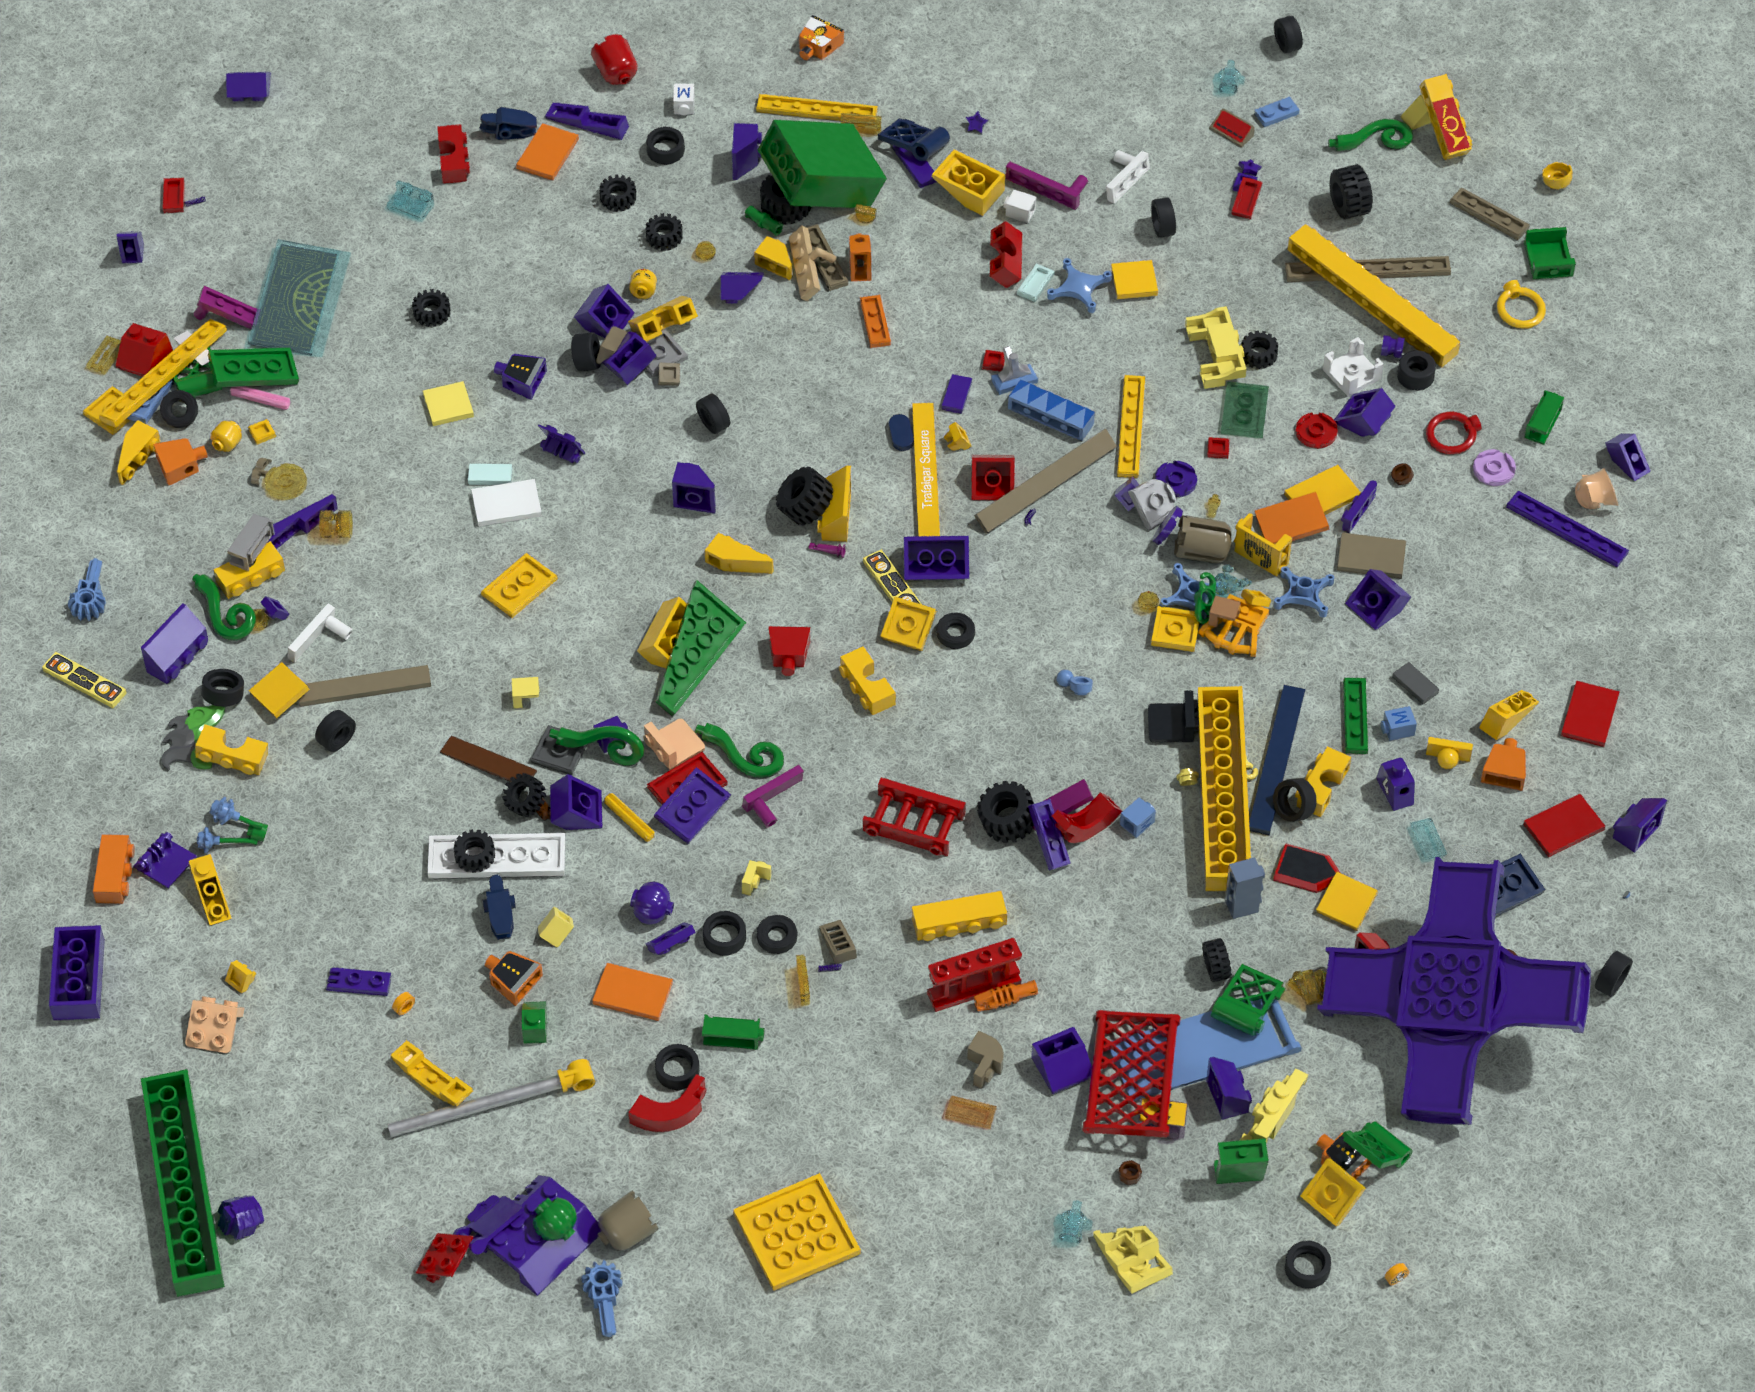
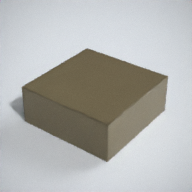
[658,362,680,386]

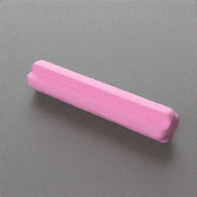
[230,386,290,410]

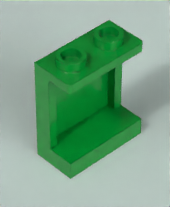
[1524,227,1576,280]
[1213,1138,1269,1184]

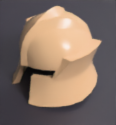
[1575,468,1619,509]

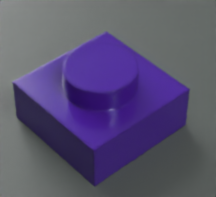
[260,596,290,620]

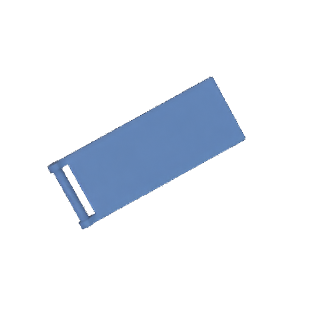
[1110,990,1302,1101]

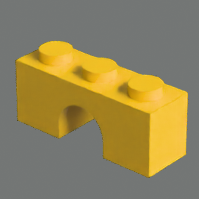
[628,296,698,342]
[213,541,285,599]
[839,646,896,715]
[195,724,268,775]
[1295,746,1352,817]

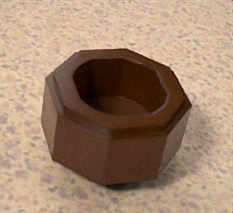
[1118,1160,1142,1185]

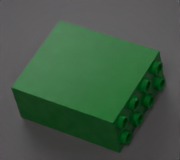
[757,119,887,209]

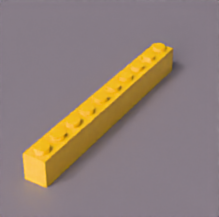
[1287,224,1460,368]

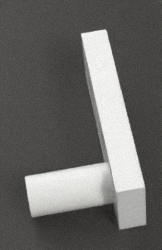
[1106,150,1150,204]
[288,604,353,663]

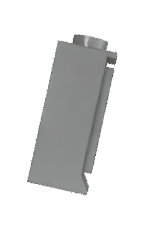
[227,514,275,571]

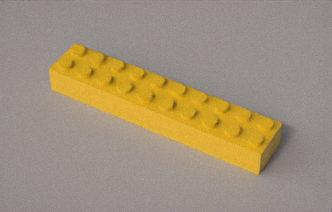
[1197,686,1251,891]

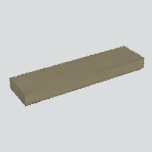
[1450,187,1530,240]
[807,224,848,291]

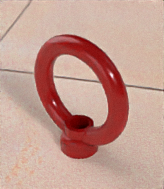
[1426,411,1482,454]

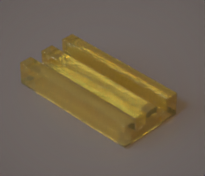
[841,113,881,135]
[86,336,121,375]
[796,955,810,1006]

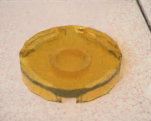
[264,463,308,500]

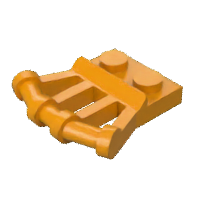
[1198,594,1269,657]

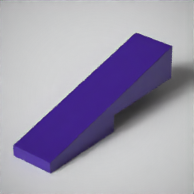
[545,102,629,140]
[267,494,338,549]

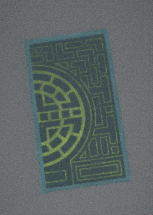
[248,239,351,357]

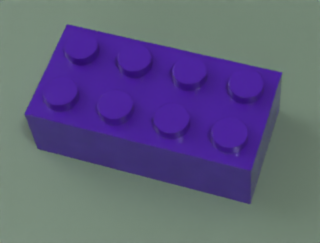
[49,925,105,1020]

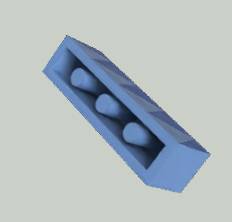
[1008,380,1095,441]

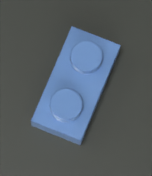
[1255,97,1300,127]

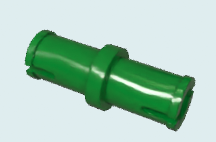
[745,206,783,236]

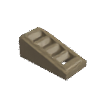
[819,919,857,964]

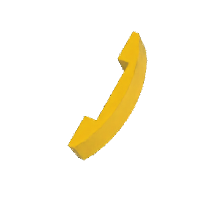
[390,1040,473,1106]

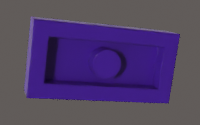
[646,922,696,955]

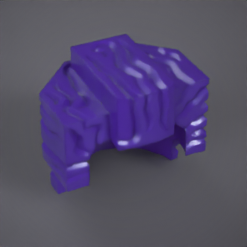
[217,1195,264,1240]

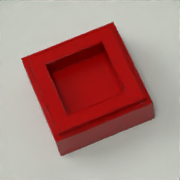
[982,350,1005,372]
[1207,437,1230,459]

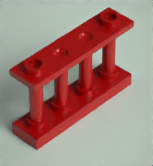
[863,777,966,856]

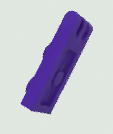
[1341,480,1377,533]
[326,967,392,996]

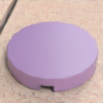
[1473,449,1516,486]

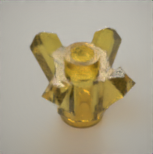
[1287,969,1327,1005]

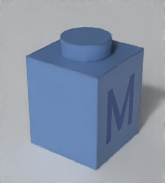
[1381,706,1417,741]
[1120,797,1156,838]

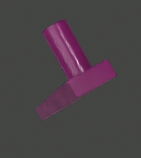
[1005,161,1088,210]

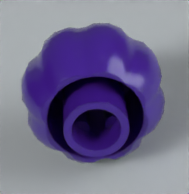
[630,881,674,925]

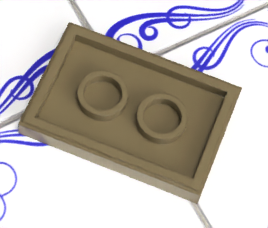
[1337,532,1406,579]

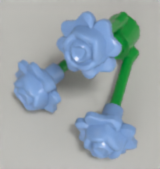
[197,797,268,854]

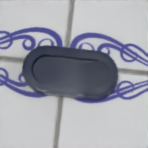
[889,414,913,451]

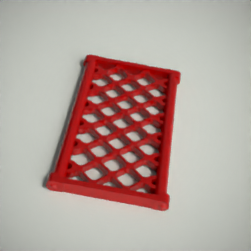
[1082,1010,1181,1138]

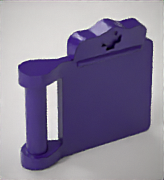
[453,1195,525,1255]

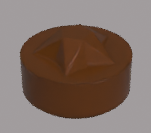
[1391,463,1414,485]

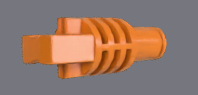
[974,980,1038,1012]

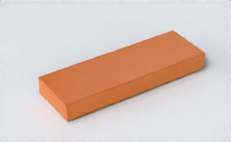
[860,295,891,348]

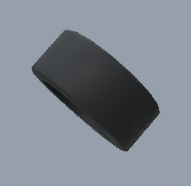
[646,126,685,165]
[1151,197,1176,238]
[201,669,244,707]
[1273,778,1317,822]
[703,911,746,956]
[1595,951,1633,997]
[655,1044,700,1090]
[1285,1240,1332,1289]

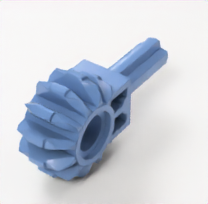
[68,558,106,622]
[581,1260,623,1337]

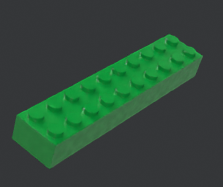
[140,1069,225,1297]

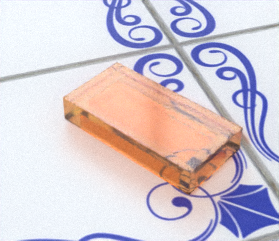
[945,1095,997,1129]

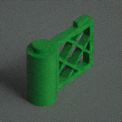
[173,347,222,398]
[1211,964,1285,1036]
[1342,1121,1413,1169]

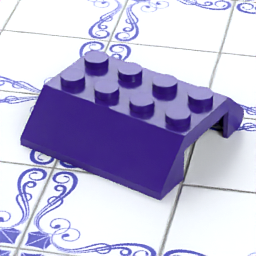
[474,1175,601,1296]

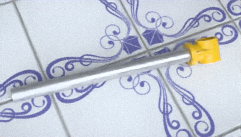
[387,1059,596,1138]

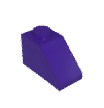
[116,231,144,263]
[1605,433,1651,481]

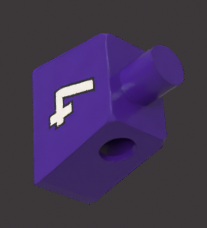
[1376,758,1415,811]

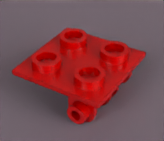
[416,1233,474,1283]

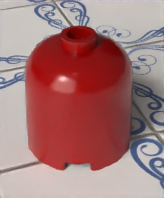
[591,34,638,85]

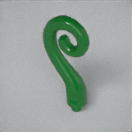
[1328,119,1413,151]
[192,574,256,641]
[695,723,784,778]
[549,726,644,766]

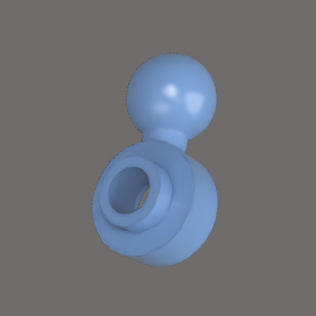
[1056,669,1093,695]

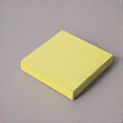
[423,381,474,426]

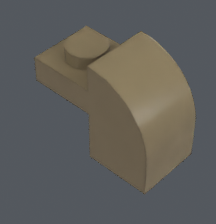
[967,1031,1004,1089]

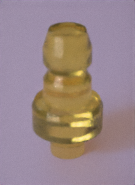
[1208,494,1221,518]

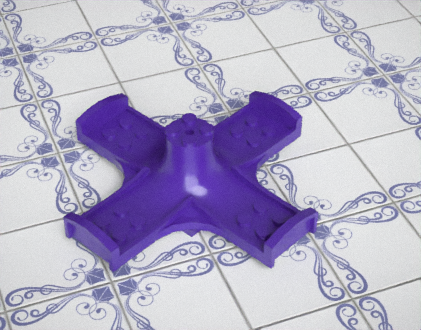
[1317,857,1591,1125]

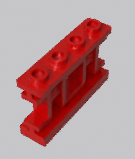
[927,938,1022,1012]

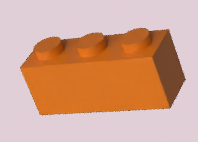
[93,835,135,904]

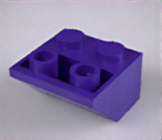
[602,331,657,385]
[1031,1026,1092,1095]

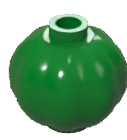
[533,1198,577,1241]

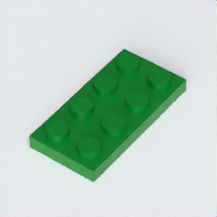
[208,348,299,387]

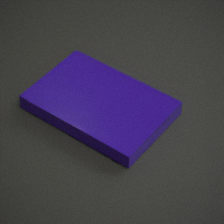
[654,767,731,844]

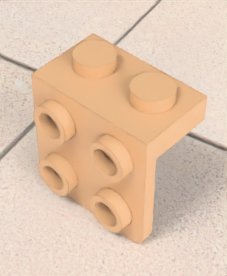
[643,719,705,770]
[185,996,244,1053]

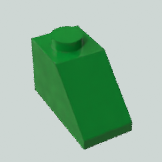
[522,1001,547,1044]

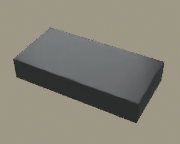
[1392,662,1439,705]

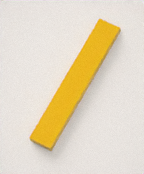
[756,94,878,125]
[1117,375,1145,478]

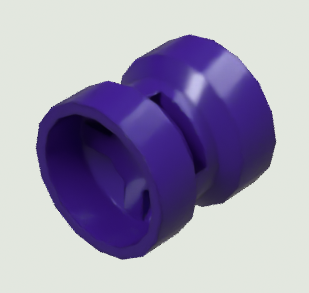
[1381,335,1405,358]

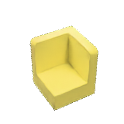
[512,677,540,708]
[538,907,574,947]

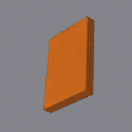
[516,123,579,181]
[1255,492,1329,544]
[592,963,673,1021]

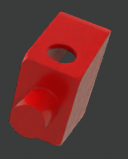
[769,626,810,676]

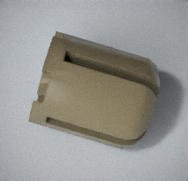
[1174,515,1232,564]

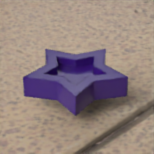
[966,111,989,133]
[1238,159,1262,176]

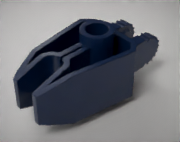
[479,107,537,140]
[482,874,516,940]

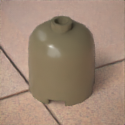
[598,1190,659,1250]

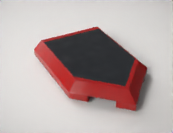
[1273,843,1341,893]

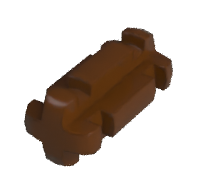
[535,797,551,820]

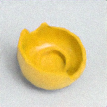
[1542,162,1573,190]

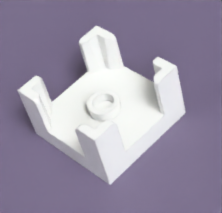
[1323,337,1384,397]

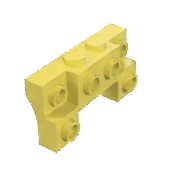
[1185,306,1247,389]
[1240,1069,1308,1143]

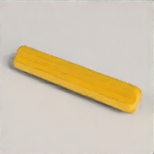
[604,793,655,842]

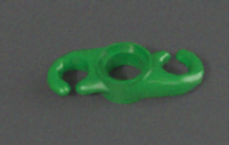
[1194,572,1216,625]

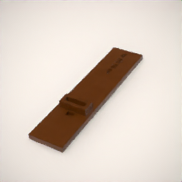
[440,735,537,782]

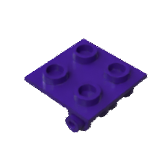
[538,424,585,463]
[133,832,197,889]

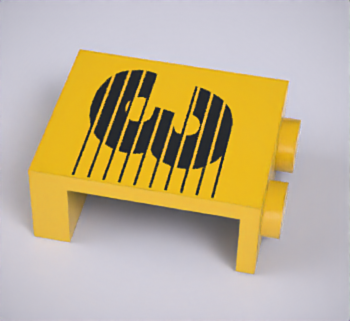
[1234,513,1292,577]

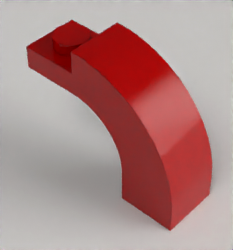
[1052,792,1123,843]
[628,1074,707,1132]

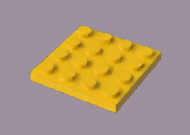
[733,1173,861,1291]

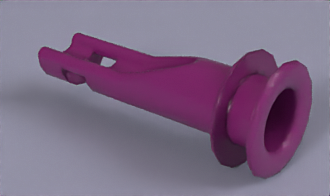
[809,542,846,558]

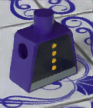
[494,354,547,400]

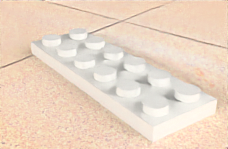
[428,833,566,878]

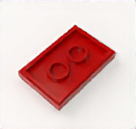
[1561,681,1620,747]
[647,752,728,805]
[1523,794,1606,857]

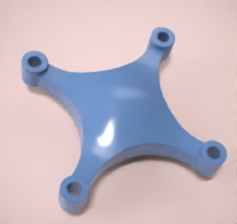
[1047,258,1112,313]
[1159,563,1225,619]
[1273,567,1334,617]

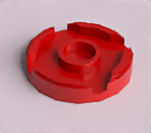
[1295,412,1338,449]

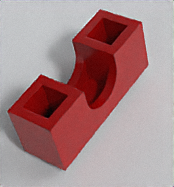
[437,124,470,184]
[989,221,1023,288]

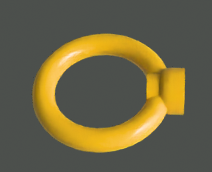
[1497,280,1546,329]

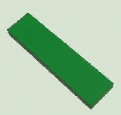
[1343,677,1368,754]

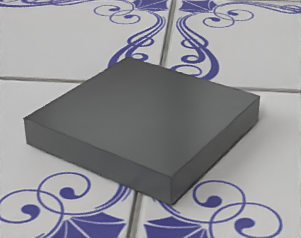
[531,725,587,775]

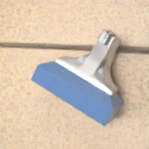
[991,346,1038,395]

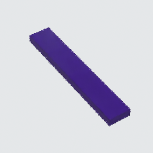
[1506,490,1629,568]

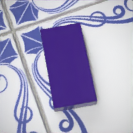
[942,374,972,414]

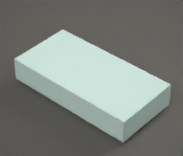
[1017,264,1054,302]
[468,464,512,485]

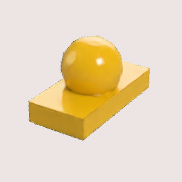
[1426,737,1473,769]

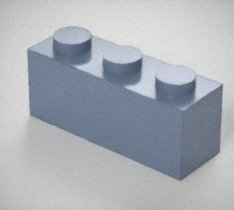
[1225,857,1265,919]

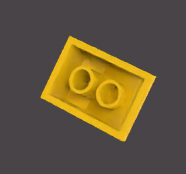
[932,149,1005,216]

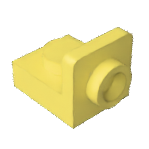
[742,860,771,896]

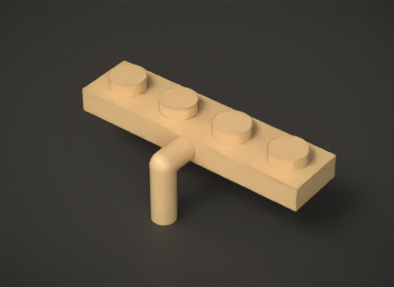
[789,226,836,301]

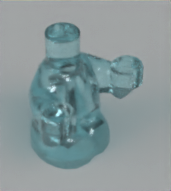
[1214,60,1245,94]
[1215,564,1251,595]
[1055,1200,1093,1243]

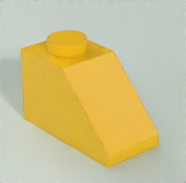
[754,236,792,280]

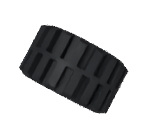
[1329,164,1373,220]
[760,175,811,225]
[776,466,833,525]
[977,781,1034,843]

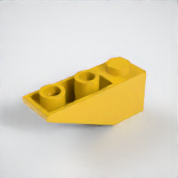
[117,420,161,485]
[705,532,774,574]
[1479,690,1539,740]
[188,854,232,926]

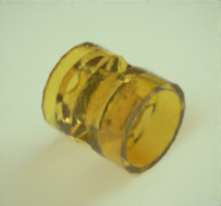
[319,510,353,538]

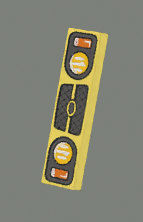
[863,549,921,604]
[42,652,127,708]

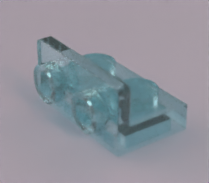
[386,180,434,222]

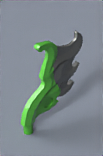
[162,705,226,770]

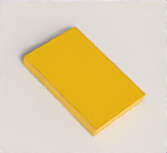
[1284,465,1361,515]
[481,553,558,618]

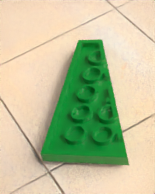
[655,580,746,716]

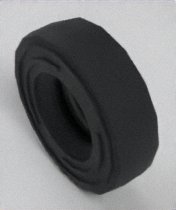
[160,390,198,428]
[936,613,975,649]
[756,915,798,954]

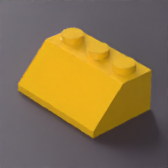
[817,465,851,542]
[637,597,687,669]

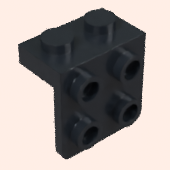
[1148,690,1199,742]

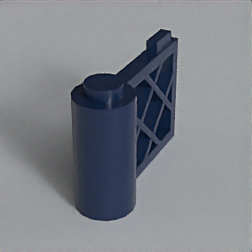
[878,118,950,161]

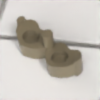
[251,458,272,486]

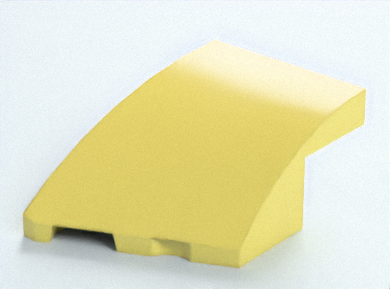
[1093,1226,1173,1294]

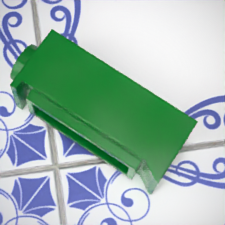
[1524,390,1564,445]
[702,1014,765,1050]

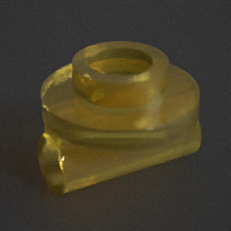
[855,204,877,223]

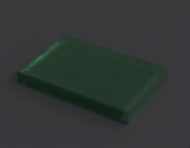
[1221,381,1269,438]

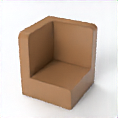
[1208,595,1241,627]

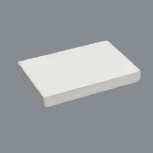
[471,479,542,527]

